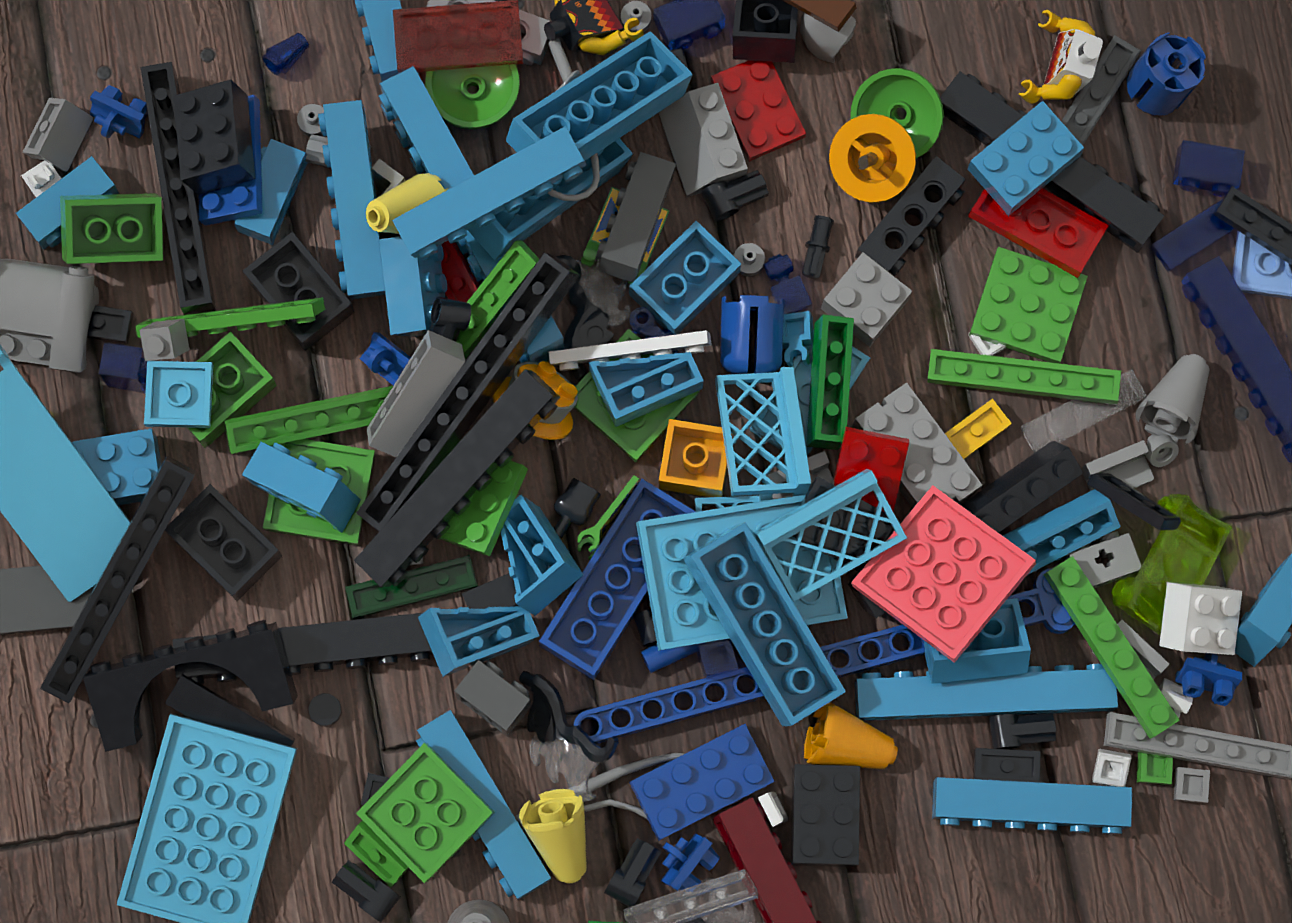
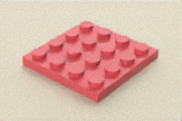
[851,485,1036,663]

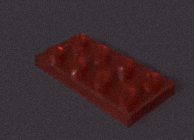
[393,0,523,74]

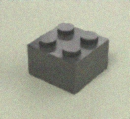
[454,660,531,737]

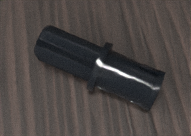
[802,215,834,279]

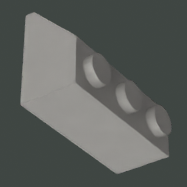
[658,83,748,197]

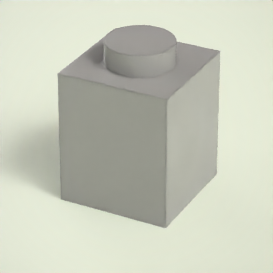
[139,319,190,361]

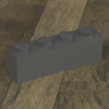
[596,152,676,282]

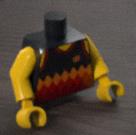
[544,0,644,55]

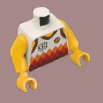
[1018,10,1103,104]

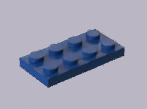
[199,95,262,226]
[629,724,775,841]

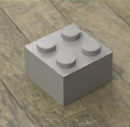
[821,252,912,347]

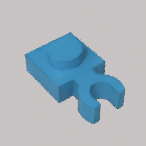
[783,311,813,367]

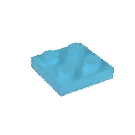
[144,361,213,428]

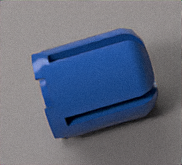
[1127,32,1206,115]
[720,295,785,374]

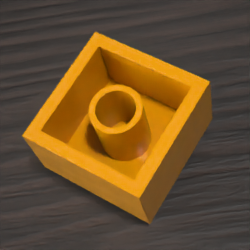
[659,419,732,497]

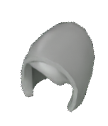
[800,13,856,63]

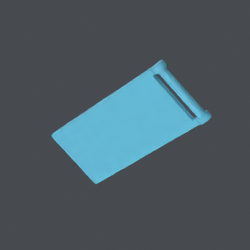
[0,345,130,602]

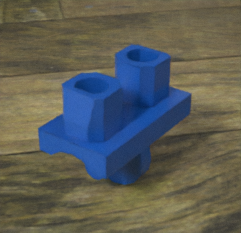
[90,85,148,139]
[360,332,411,386]
[1175,653,1242,706]
[661,833,720,895]

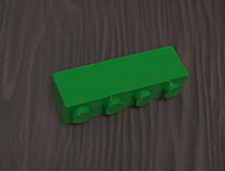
[806,315,854,450]

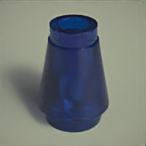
[262,33,309,76]

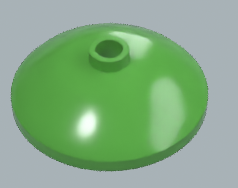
[425,37,519,129]
[851,68,944,158]

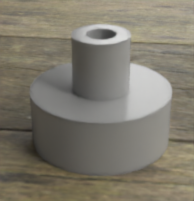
[620,1,652,33]
[297,104,324,137]
[734,243,765,277]
[1145,434,1179,467]

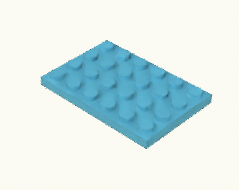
[636,494,848,651]
[117,714,298,923]

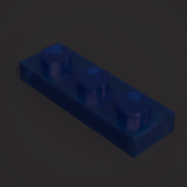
[1151,199,1235,273]

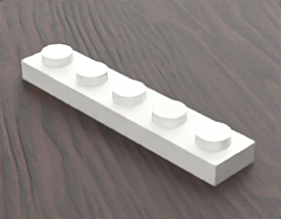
[549,331,712,371]

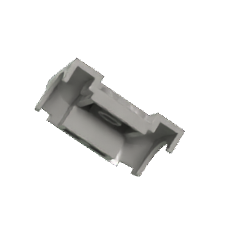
[0,259,99,372]

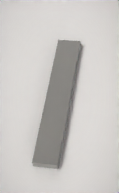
[1103,712,1292,780]

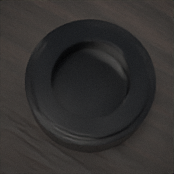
[308,693,342,727]

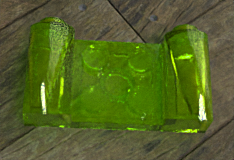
[1112,494,1232,636]

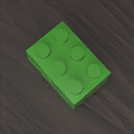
[60,193,163,264]
[186,331,277,448]

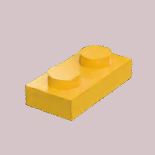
[945,399,1012,460]

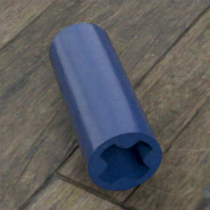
[641,642,709,673]

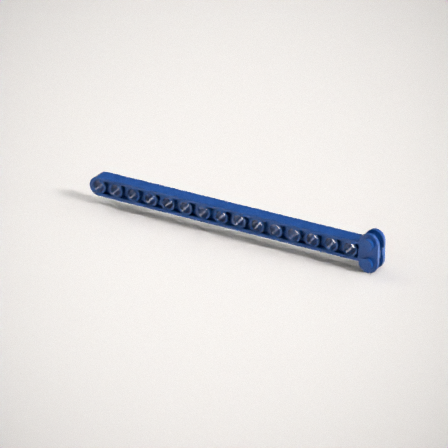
[573,568,1075,744]

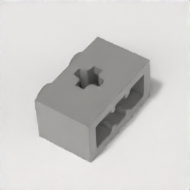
[1064,531,1143,589]

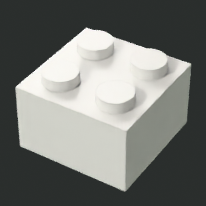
[1159,582,1242,655]

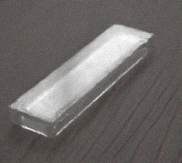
[1020,369,1147,453]
[624,869,758,923]

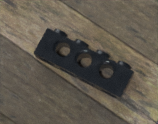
[855,156,966,276]

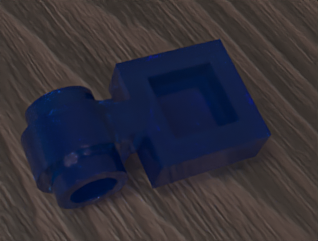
[763,254,812,314]
[629,307,679,354]

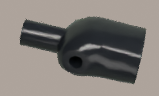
[554,478,601,539]

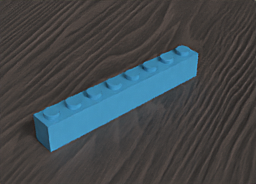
[854,664,1118,721]

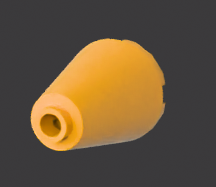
[804,702,898,769]

